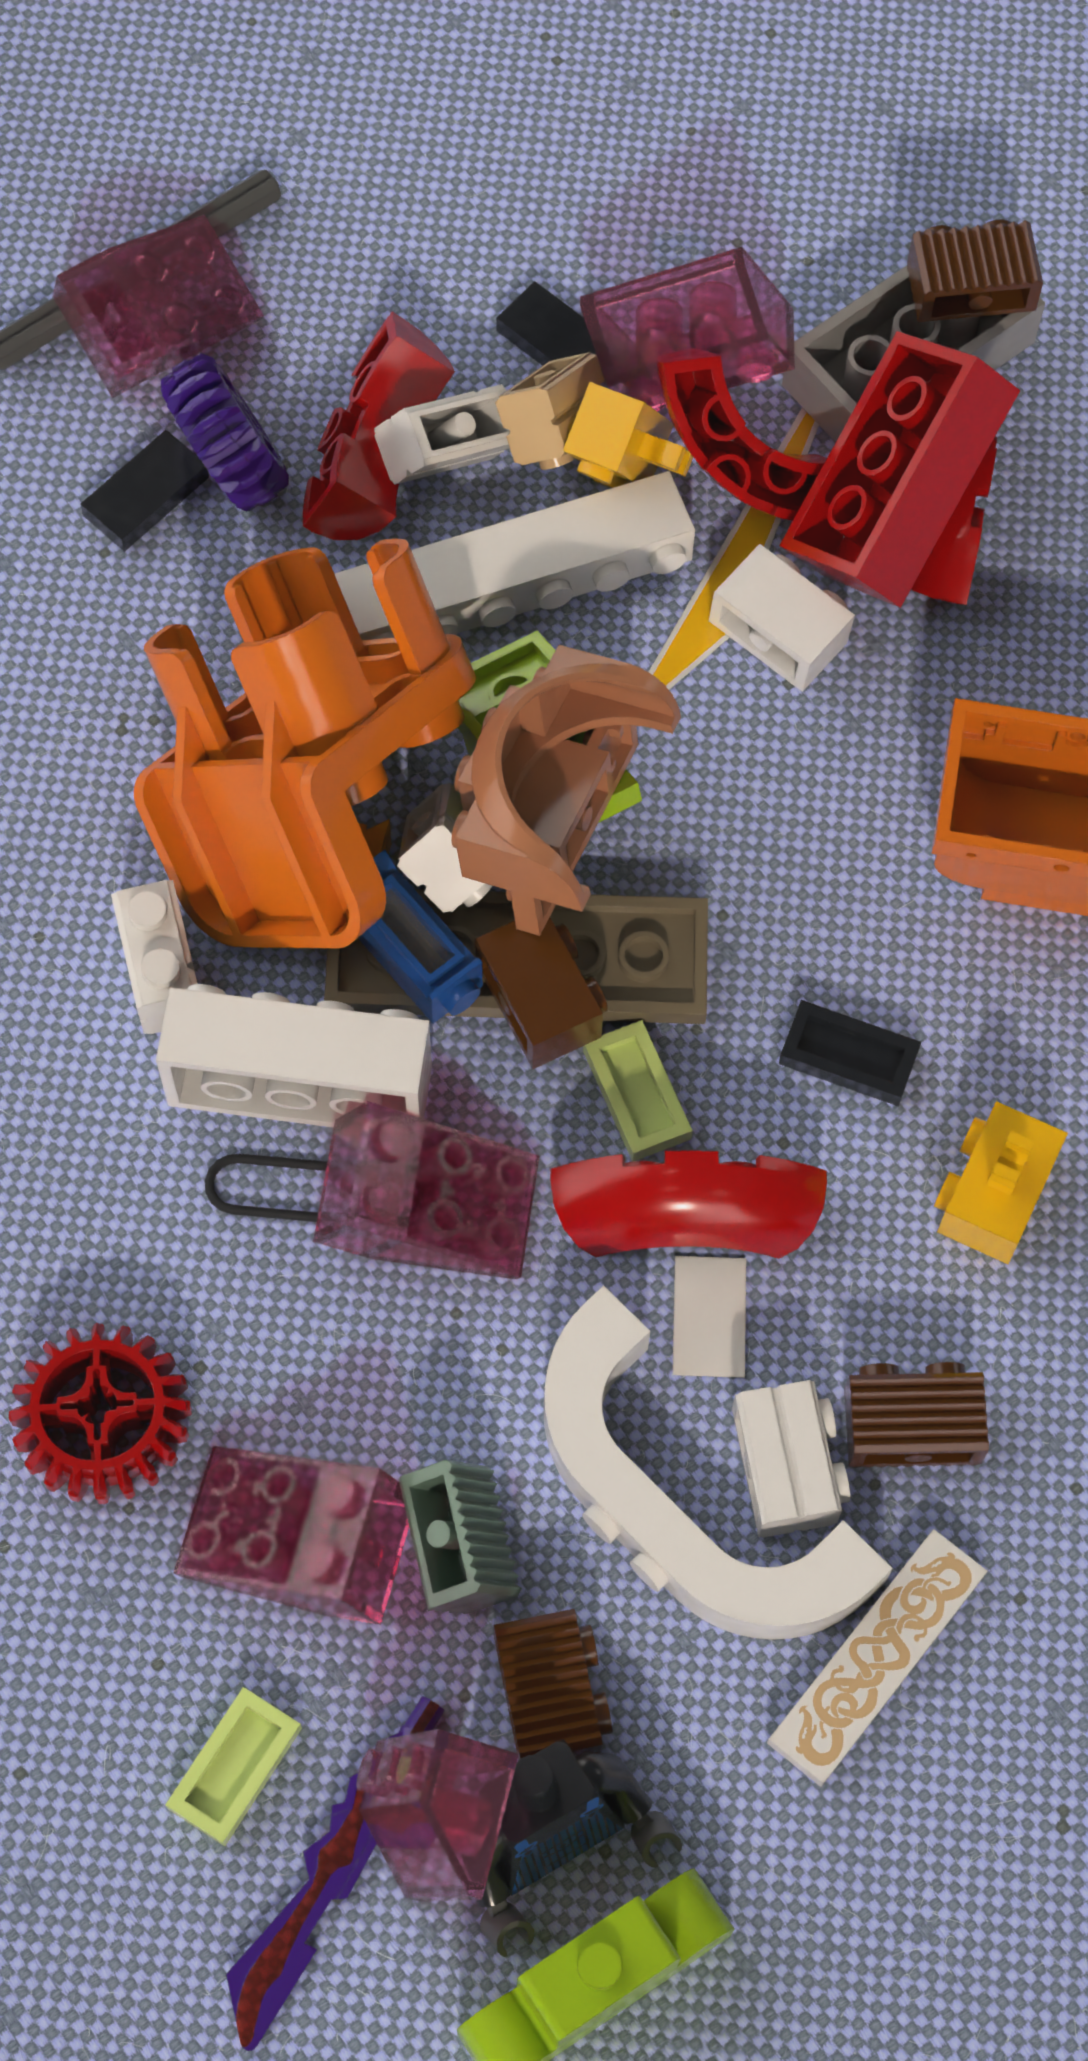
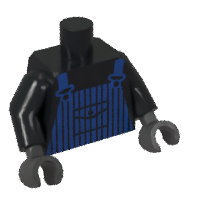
[459,1740,682,1957]

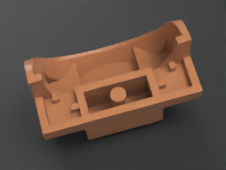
[451,645,681,936]

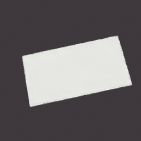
[673,1256,746,1378]

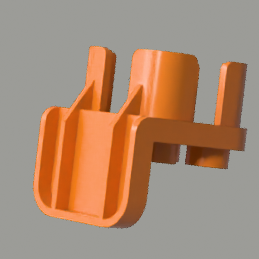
[134,538,476,948]

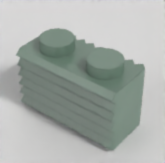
[399,1460,522,1614]

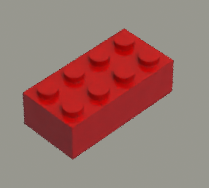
[779,331,1020,608]

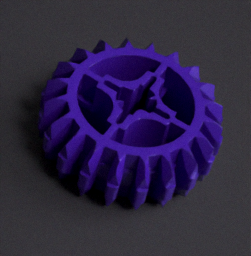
[160,353,289,512]

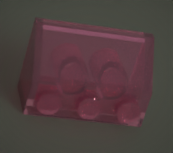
[580,247,795,412]
[357,1729,519,1901]

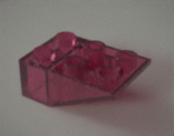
[52,215,264,398]
[313,1101,540,1280]
[173,1446,409,1625]

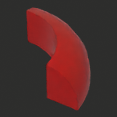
[302,311,455,540]
[656,348,827,521]
[911,436,997,606]
[550,1150,827,1259]

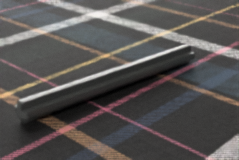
[0,170,281,370]

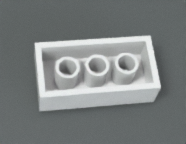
[156,984,432,1139]

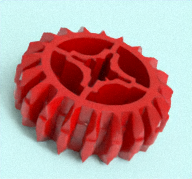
[9,1322,192,1505]

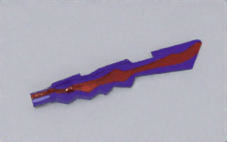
[226,1696,445,2051]

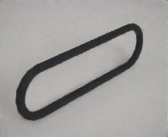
[204,1154,429,1229]

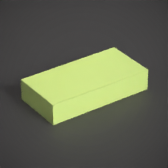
[583,1020,693,1161]
[165,1687,302,1846]

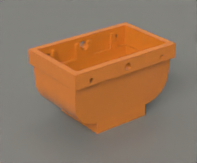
[931,698,1088,916]

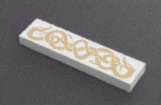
[767,1529,988,1787]

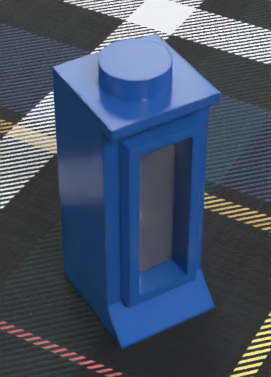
[358,849,483,1024]

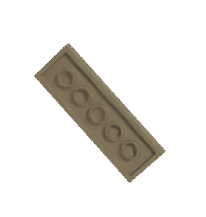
[324,889,708,1024]

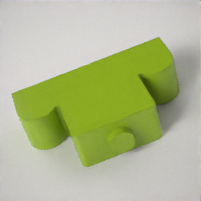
[457,1868,735,2061]

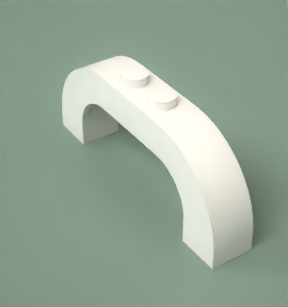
[544,1285,893,1640]

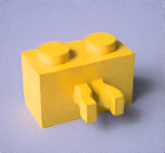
[563,382,693,489]
[934,1101,1068,1264]

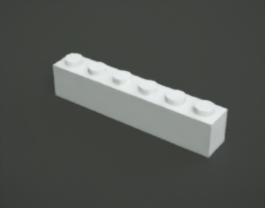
[335,470,695,640]

